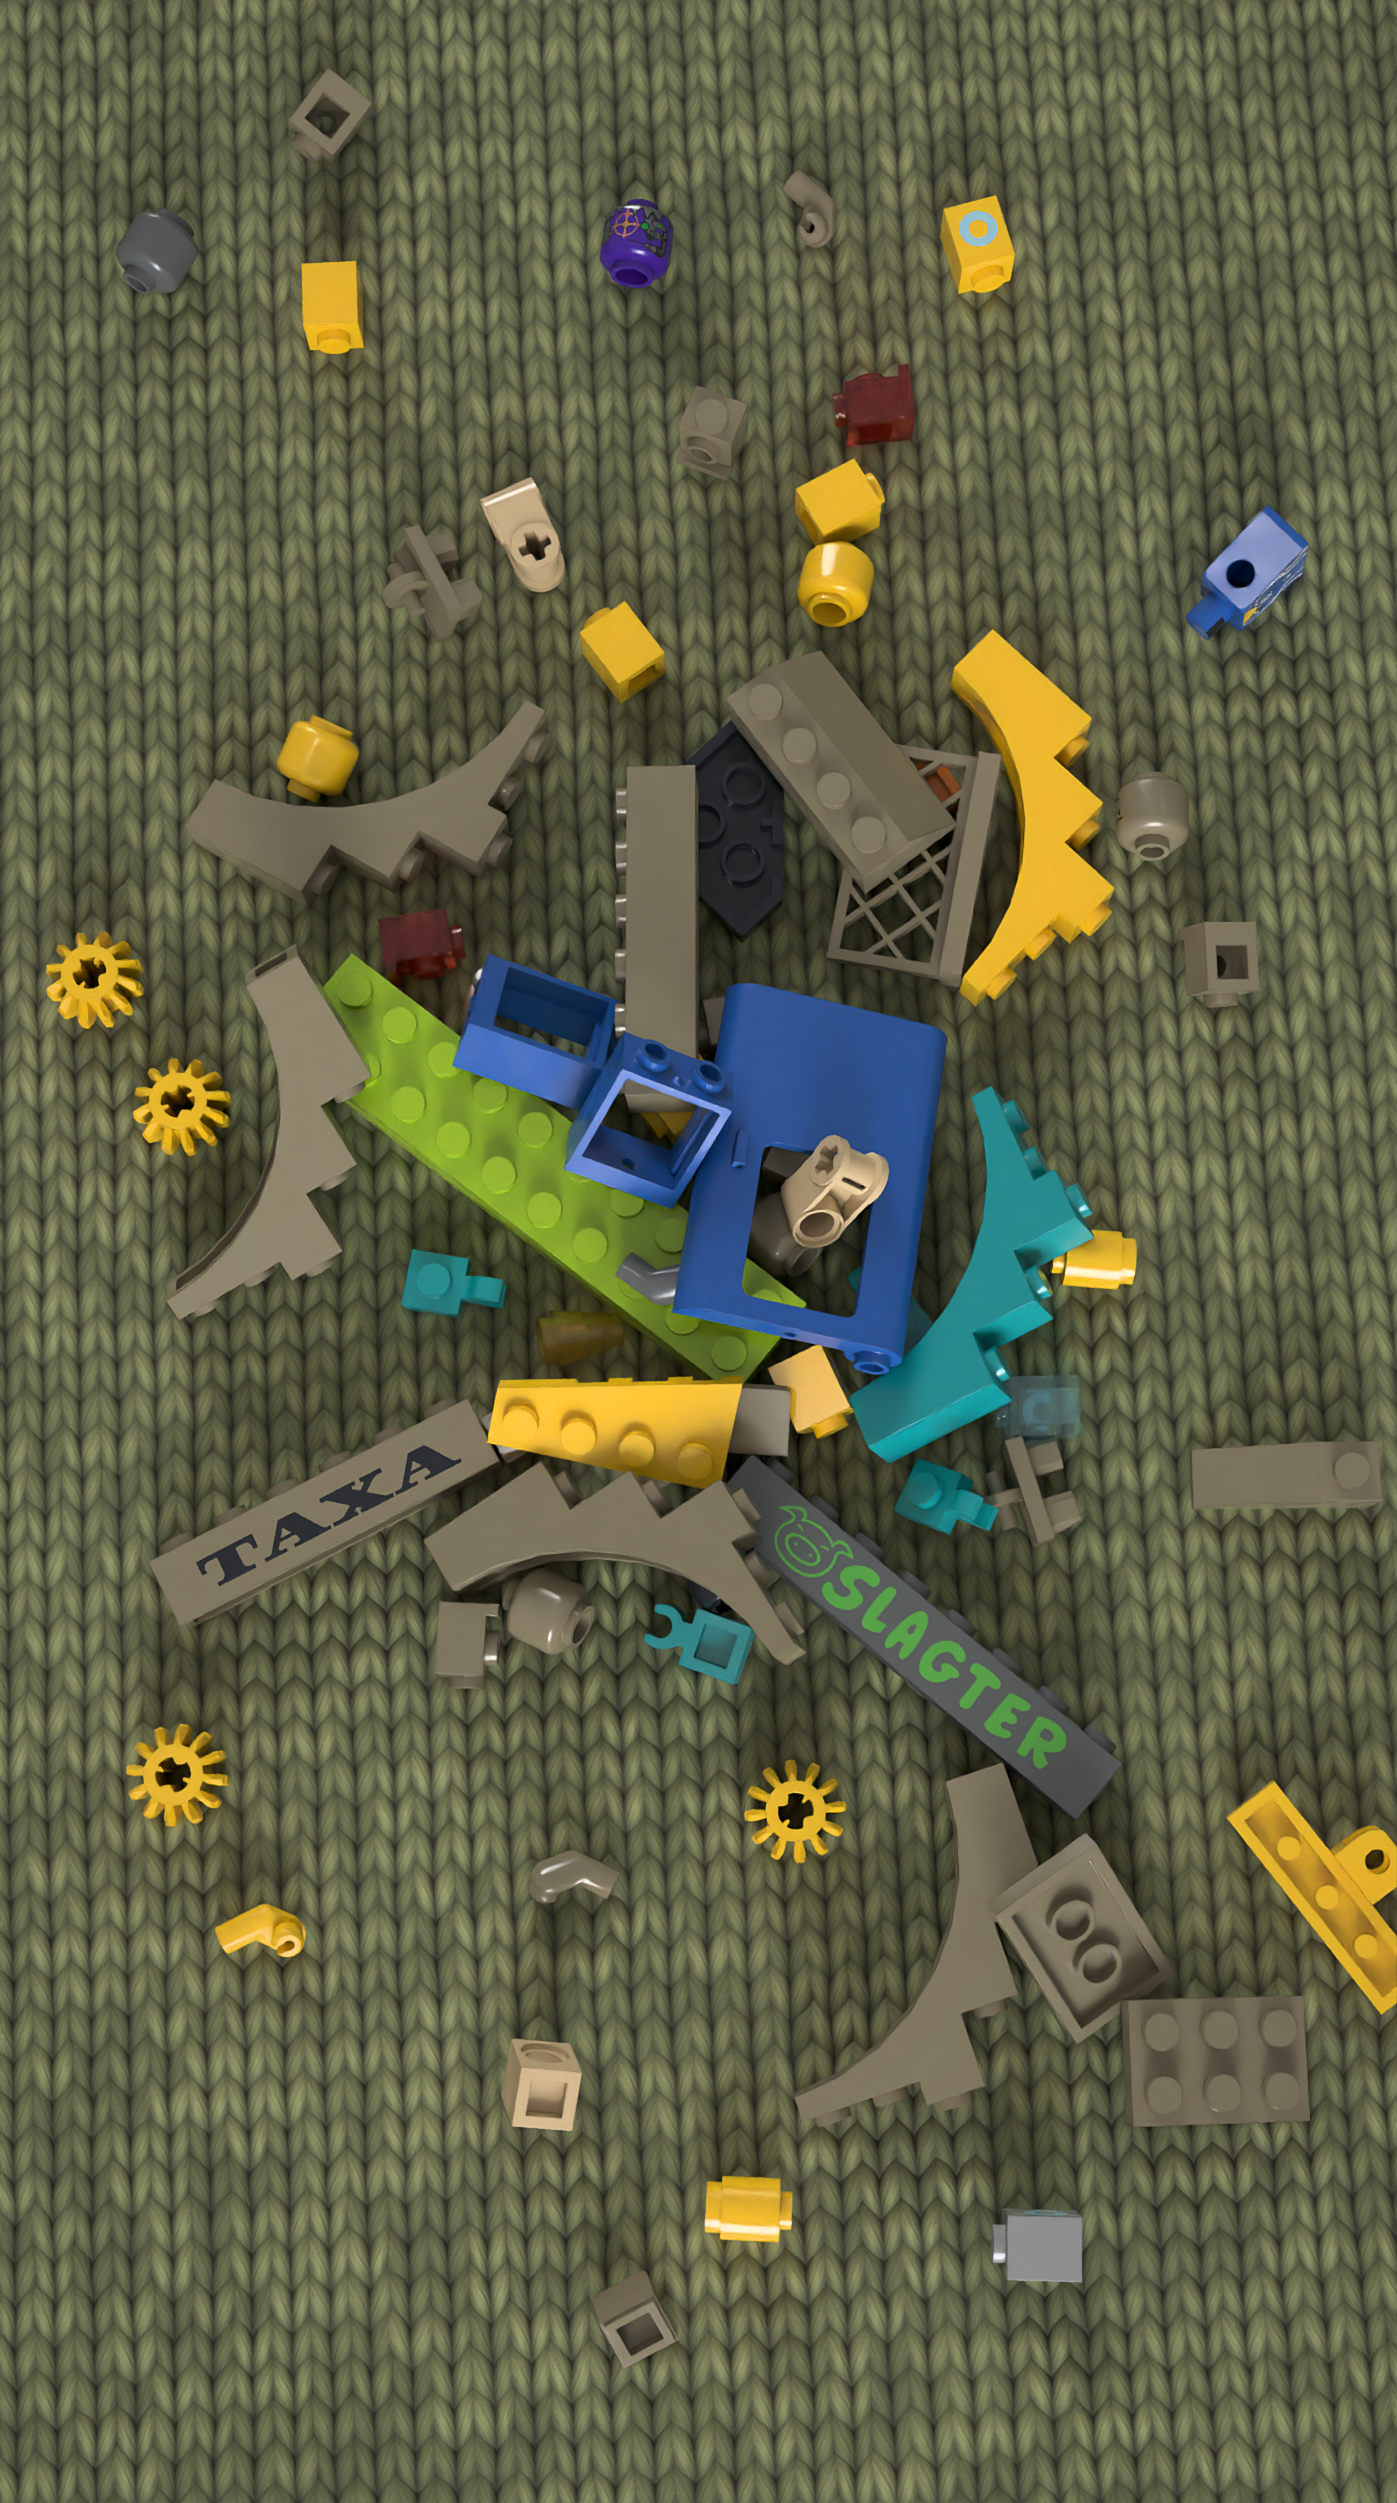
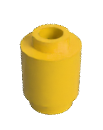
[1049,1230,1137,1289]
[705,2176,793,2242]

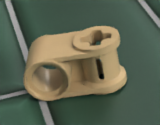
[480,477,566,592]
[780,1135,889,1248]

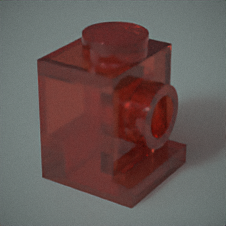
[832,364,915,447]
[378,908,467,988]

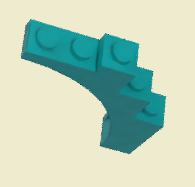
[848,1086,1095,1464]

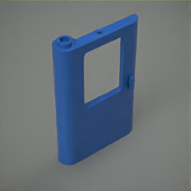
[672,983,948,1374]

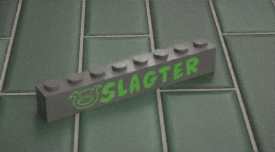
[727,1454,1122,1821]

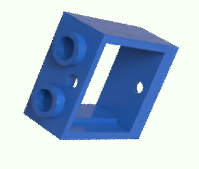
[452,954,619,1111]
[564,1032,734,1209]

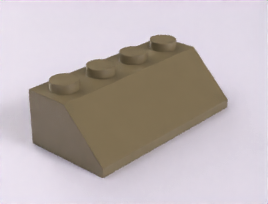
[726,650,957,894]

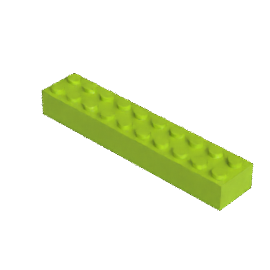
[323,953,807,1384]

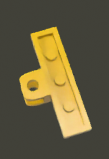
[1226,1780,1397,2015]

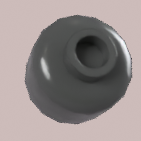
[116,208,198,295]

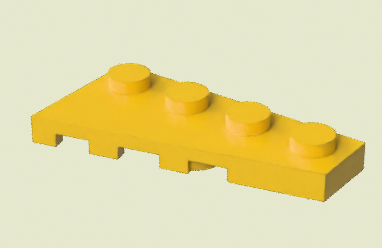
[487,1376,744,1489]

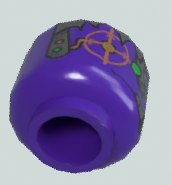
[599,199,674,288]

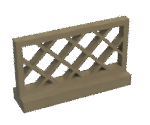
[826,744,1002,988]

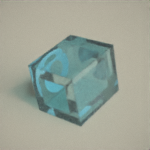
[994,1375,1082,1442]

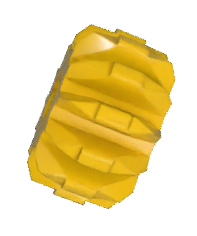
[46,931,144,1029]
[133,1058,232,1156]
[126,1724,230,1827]
[744,1760,846,1863]

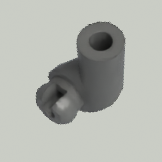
[615,1252,680,1306]

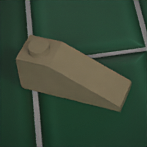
[1190,1441,1382,1509]

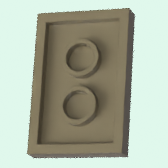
[986,1833,1174,2045]
[1121,1995,1310,2127]

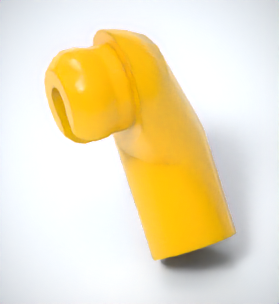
[215,1904,306,1957]

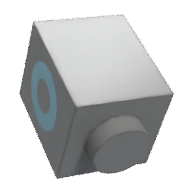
[991,2208,1082,2282]

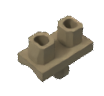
[382,524,482,641]
[983,1436,1081,1548]

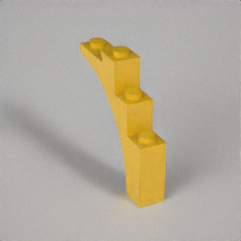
[950,629,1114,1007]

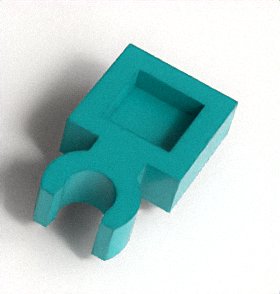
[644,1604,755,1684]

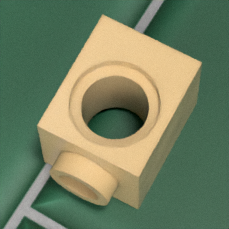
[501,2039,582,2131]

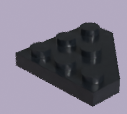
[624,720,784,943]

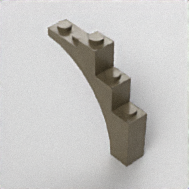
[185,700,551,908]
[167,944,372,1320]
[423,1461,806,1665]
[794,1762,1039,2127]

